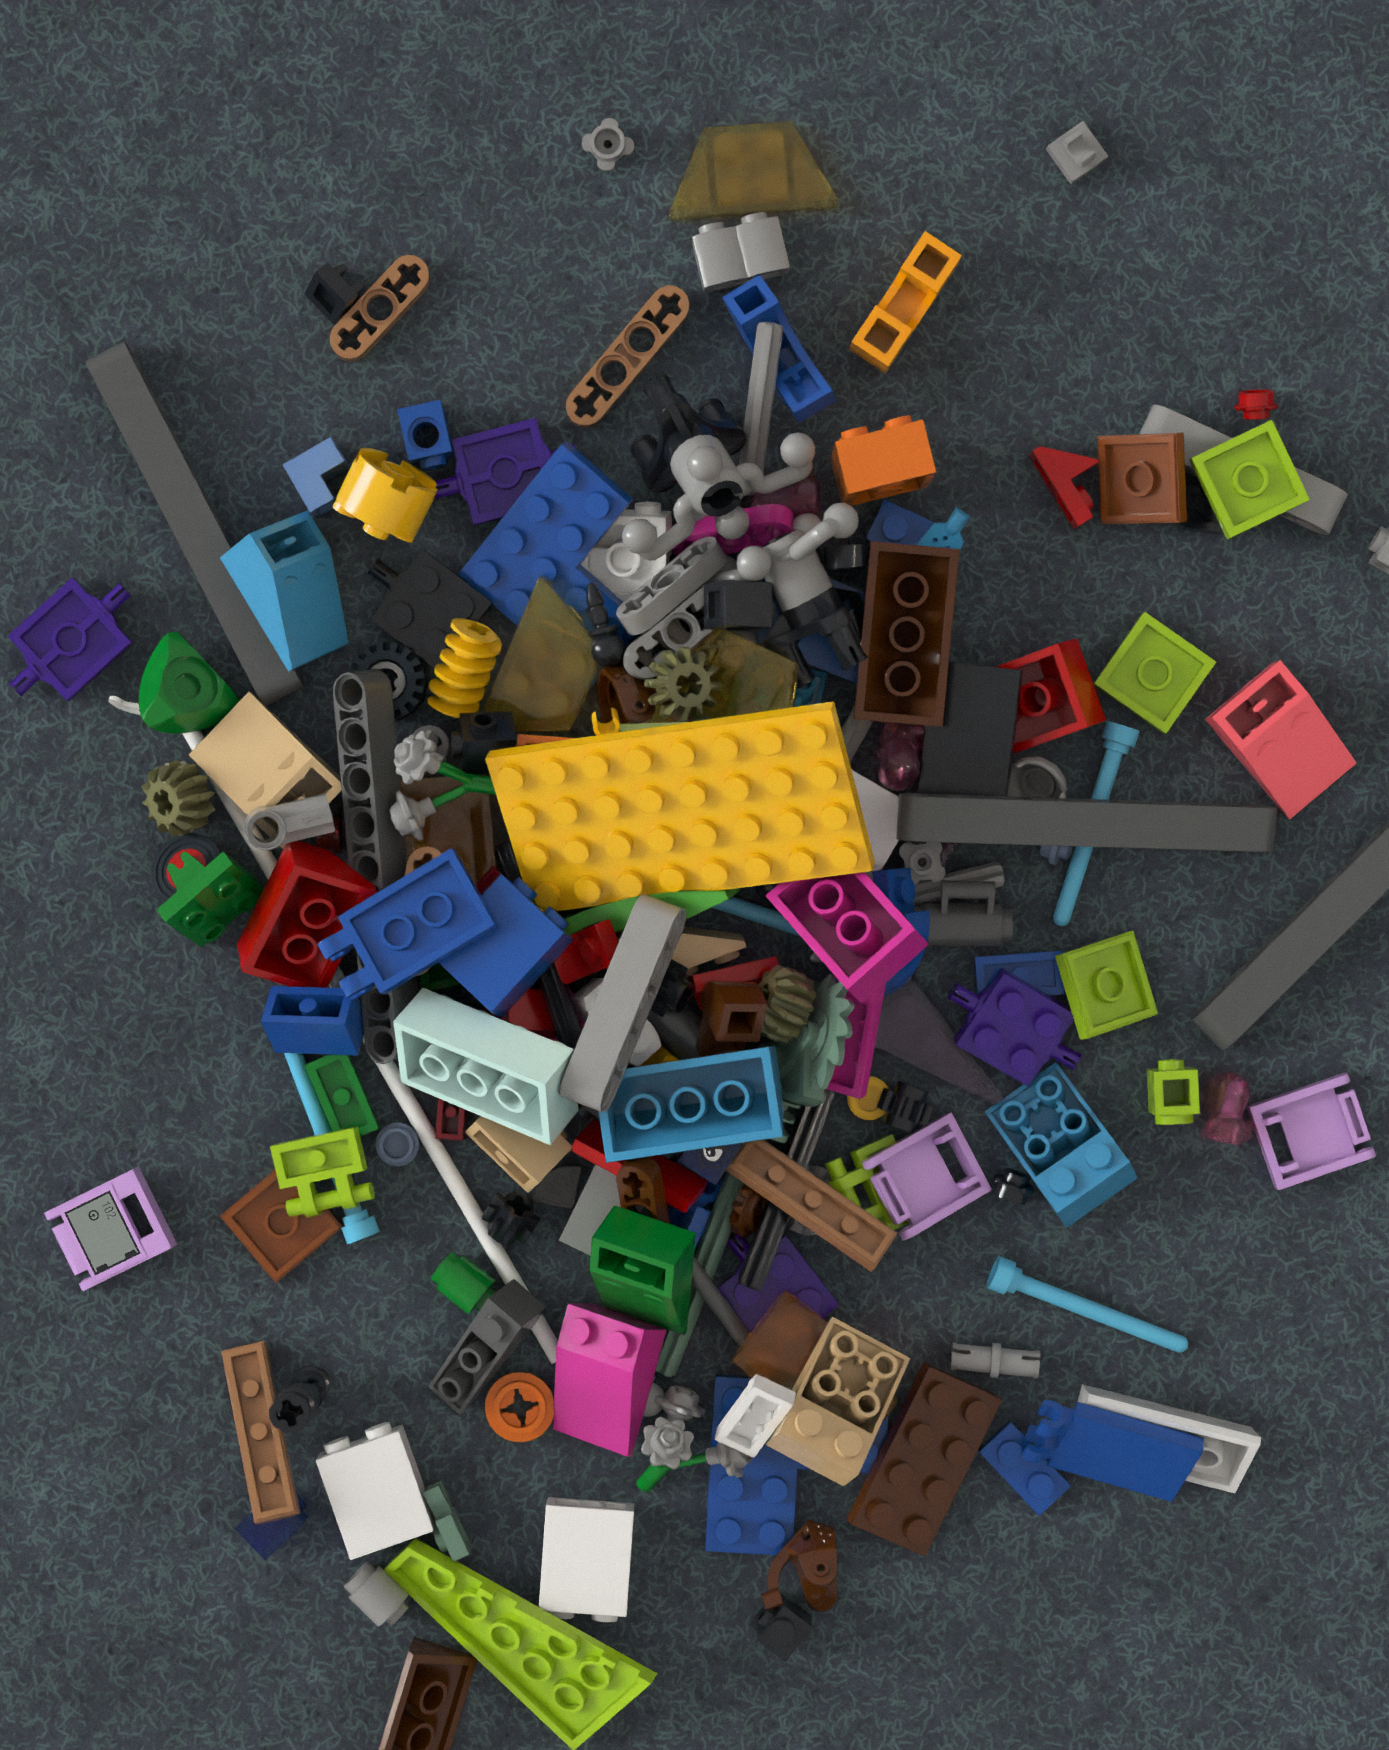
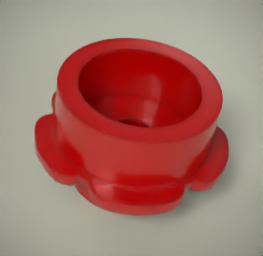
[1234,389,1278,420]

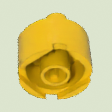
[333,448,438,543]

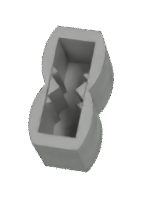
[692,212,790,293]

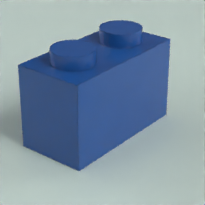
[261,986,364,1056]

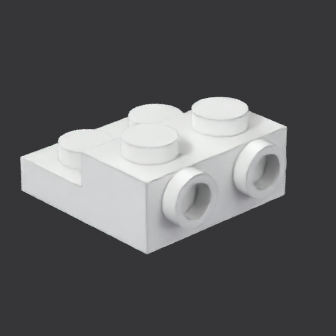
[581,502,672,602]

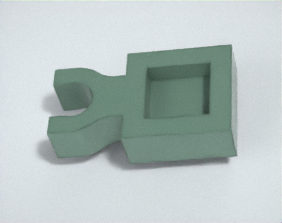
[423,1480,472,1562]

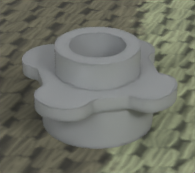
[582,118,634,171]
[899,842,946,885]

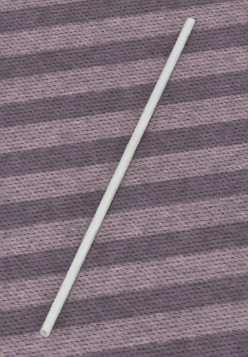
[182,730,558,1364]

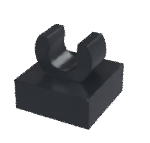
[304,263,364,325]

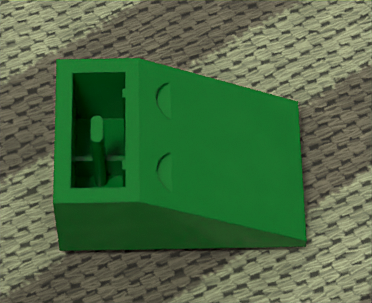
[590,1205,696,1335]

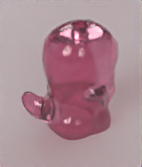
[750,473,821,520]
[876,722,925,791]
[1199,1071,1255,1145]

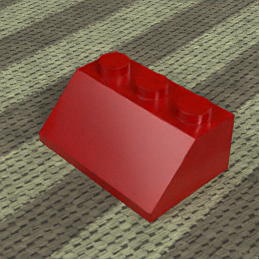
[237,840,376,988]

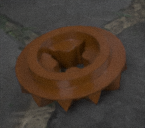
[729,1184,767,1238]

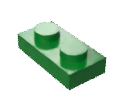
[304,1055,381,1137]

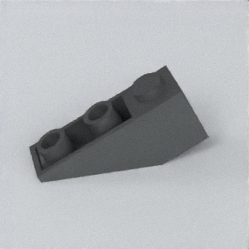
[428,1279,546,1415]

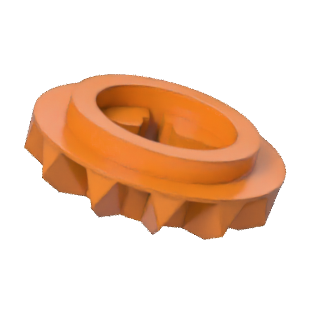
[485,1371,554,1442]

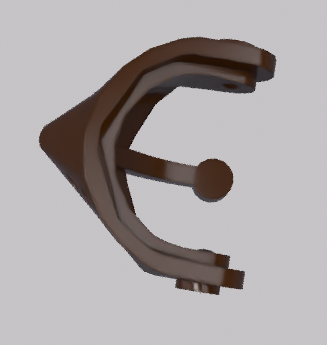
[597,660,691,732]
[761,1519,838,1612]

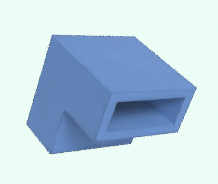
[283,437,350,518]

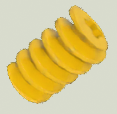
[427,618,502,718]

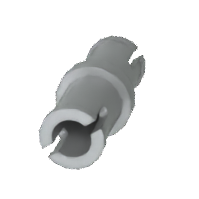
[950,1342,1040,1379]

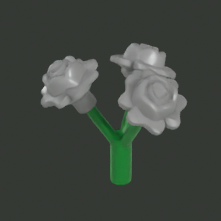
[389,729,496,841]
[636,1385,752,1493]

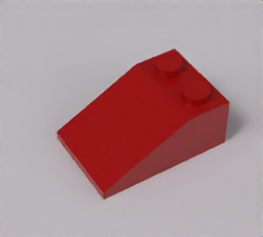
[996,638,1106,754]

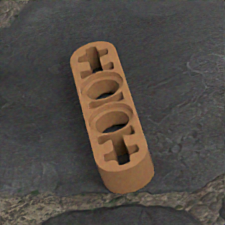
[566,285,690,428]

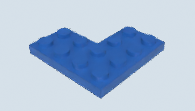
[458,441,636,690]
[705,1374,889,1555]

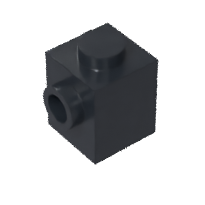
[451,711,516,775]

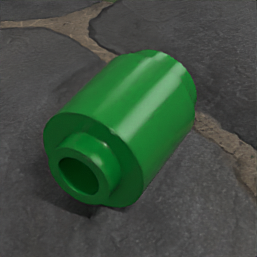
[430,1252,496,1315]

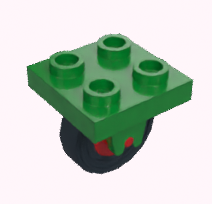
[151,833,265,948]

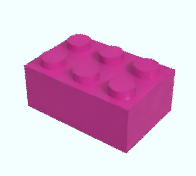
[766,872,929,1004]

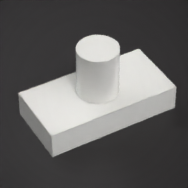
[715,1374,796,1458]

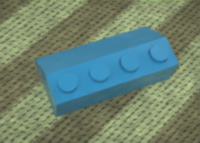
[598,1046,784,1163]

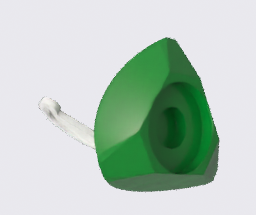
[109,631,241,734]

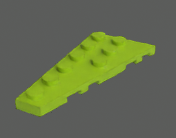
[384,1538,658,1750]

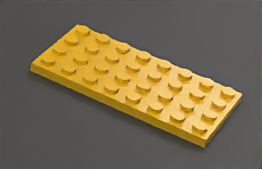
[485,701,875,911]

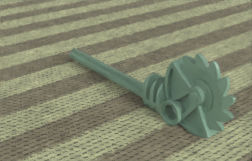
[656,974,855,1377]

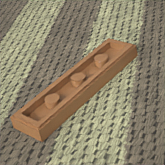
[726,1140,898,1272]
[221,1341,300,1525]

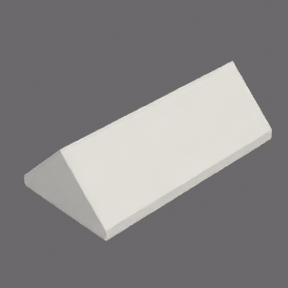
[1078,1384,1261,1493]

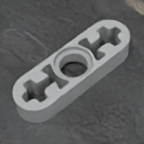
[616,537,727,635]
[623,586,713,680]

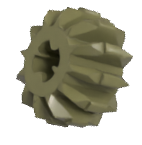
[644,647,722,722]
[141,760,215,836]
[758,965,816,1044]

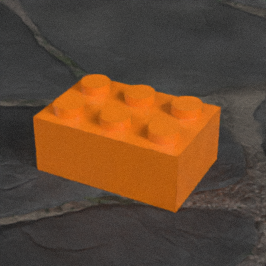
[830,415,936,506]

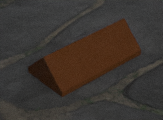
[854,541,960,727]
[379,1637,477,1750]

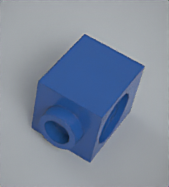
[397,400,455,471]

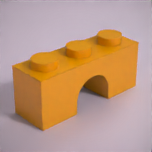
[849,231,962,374]

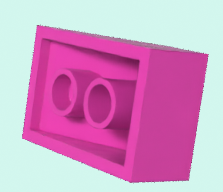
[553,1303,667,1457]

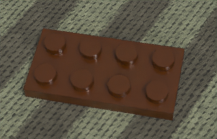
[846,1362,1002,1556]

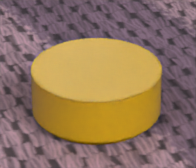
[847,1076,889,1120]

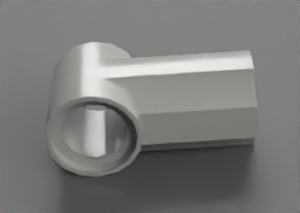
[244,793,335,850]

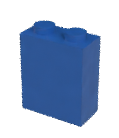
[439,874,574,1018]

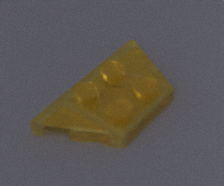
[669,121,838,221]
[483,575,599,732]

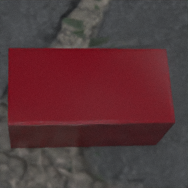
[435,1098,469,1141]

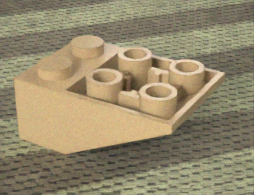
[189,691,342,849]
[765,1317,910,1486]

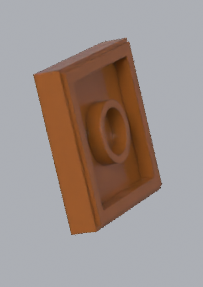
[1097,432,1187,524]
[220,1170,344,1283]

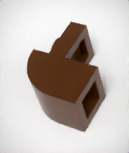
[696,981,768,1057]

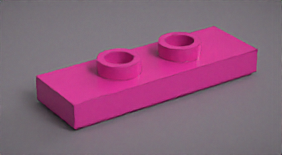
[826,981,886,1099]

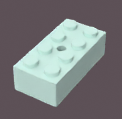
[393,988,579,1145]

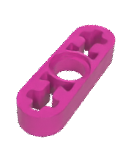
[671,504,794,556]

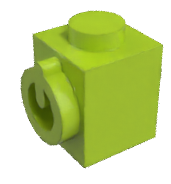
[1147,1059,1200,1125]

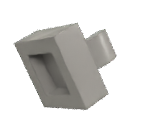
[1046,121,1108,184]

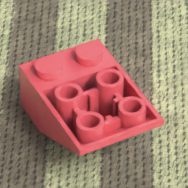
[1204,660,1357,820]

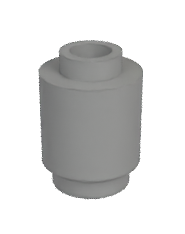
[343,1561,409,1627]

